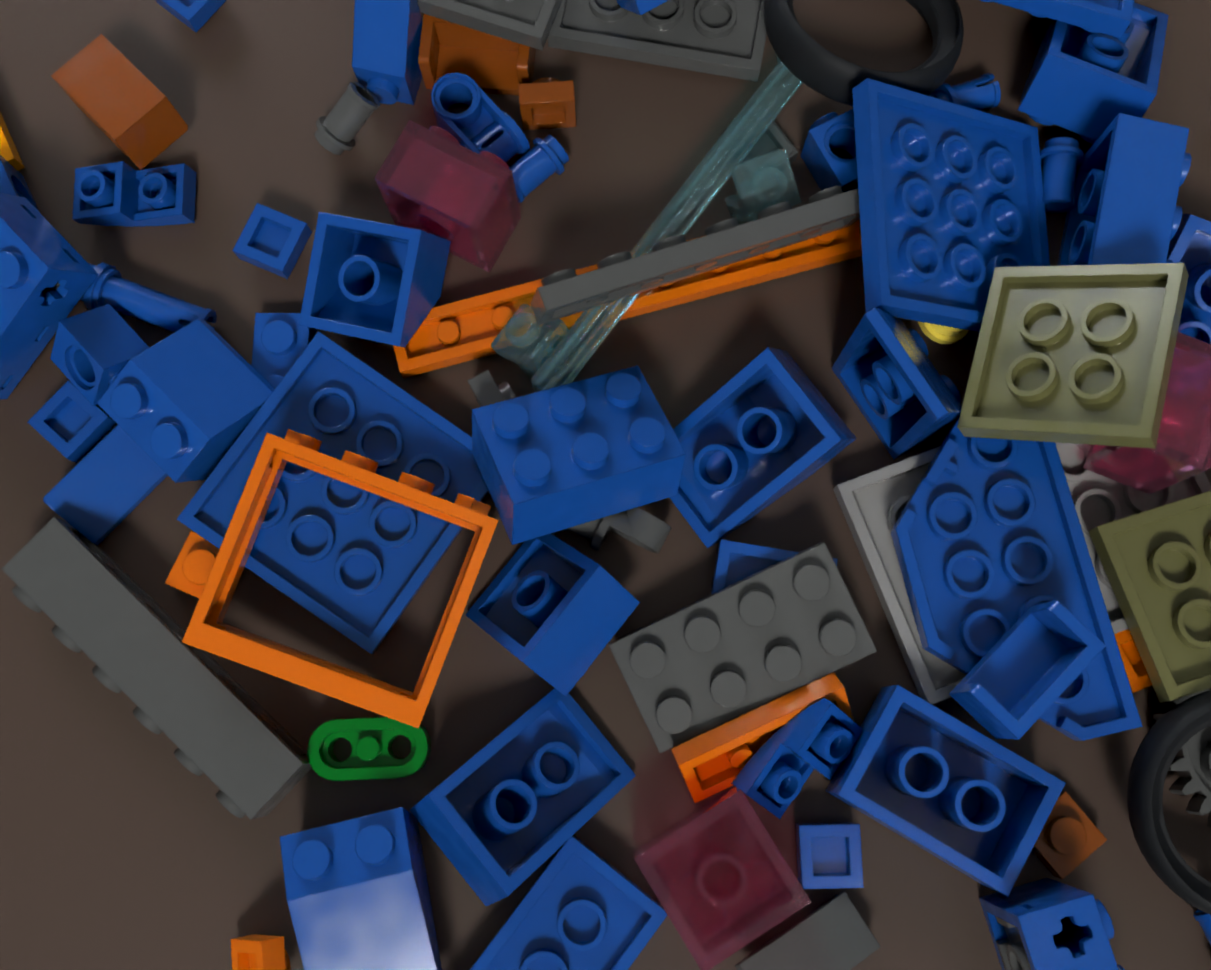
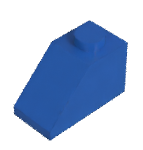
[352,0,423,105]

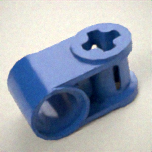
[431,72,530,184]

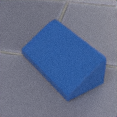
[43,425,168,545]

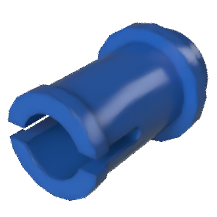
[929,73,1001,111]
[498,134,570,203]
[1040,137,1084,213]

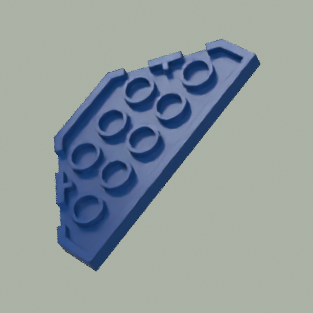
[890,416,1143,741]

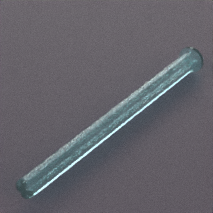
[531,56,804,392]

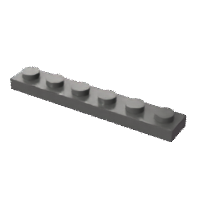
[531,186,860,325]

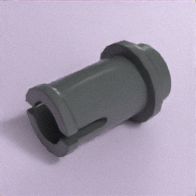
[314,82,380,155]

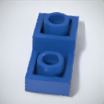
[72,161,197,227]
[731,698,863,819]

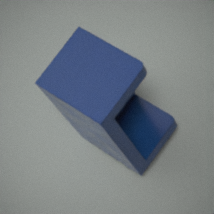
[949,600,1106,740]

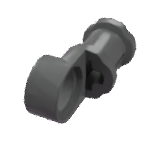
[567,508,672,554]

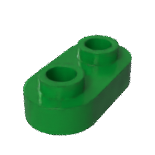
[307,717,431,781]

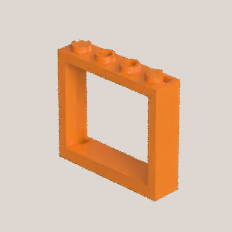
[182,429,499,729]

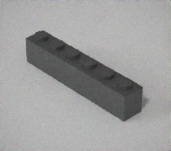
[1,517,312,820]

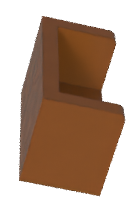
[418,14,536,96]
[51,34,188,170]

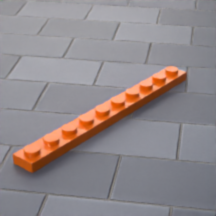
[393,219,862,378]

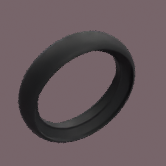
[764,0,964,106]
[1127,690,1211,915]

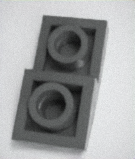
[735,892,881,970]

